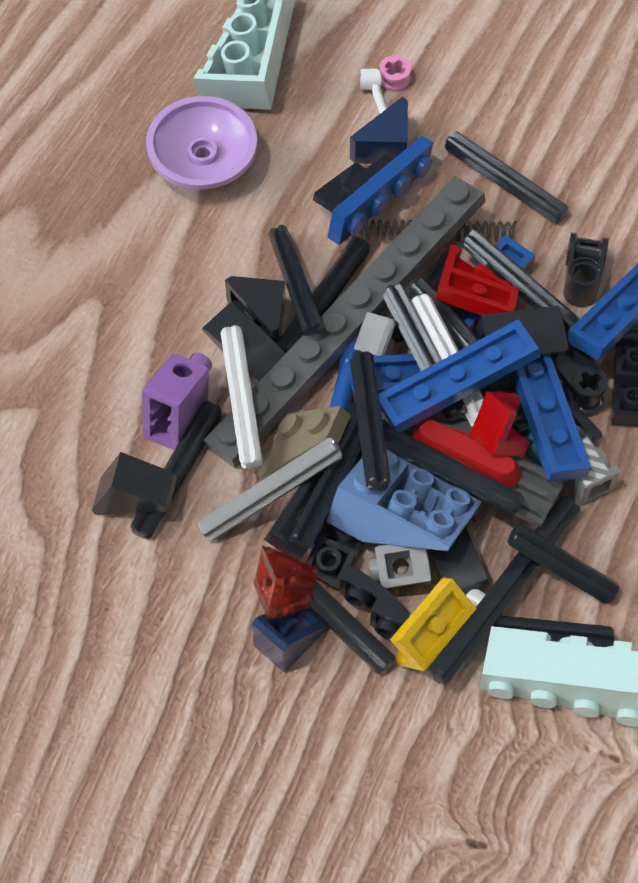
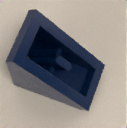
[349,97,408,164]
[252,599,328,673]

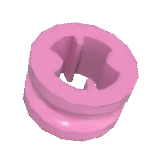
[379,55,411,92]

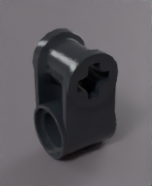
[563,232,609,307]
[551,343,608,417]

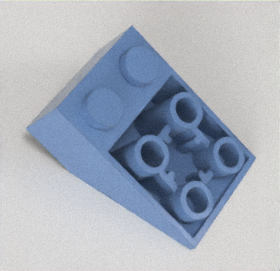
[326,449,482,551]

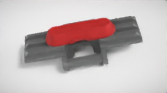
[381,411,566,528]

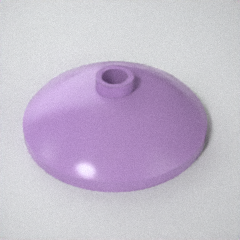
[146,96,257,190]

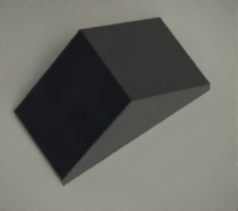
[225,276,286,344]
[92,452,177,515]

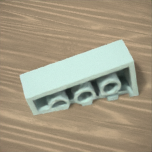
[193,0,295,110]
[479,626,638,727]

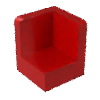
[470,391,530,456]

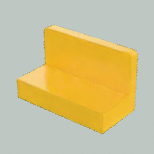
[390,578,477,671]

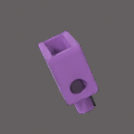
[142,353,212,450]

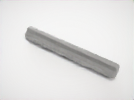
[198,437,343,541]

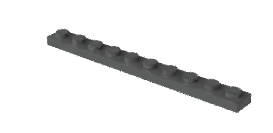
[204,176,486,468]

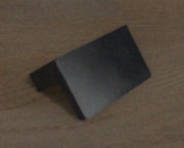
[313,154,393,212]
[476,305,568,356]

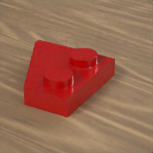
[435,245,519,315]

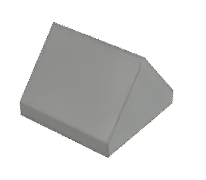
[354,312,396,356]

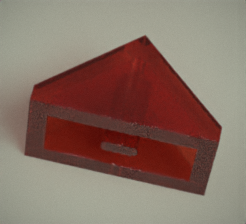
[254,546,318,619]

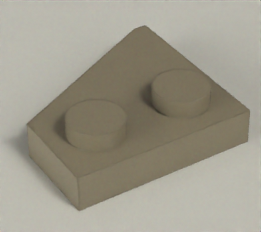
[257,406,351,480]

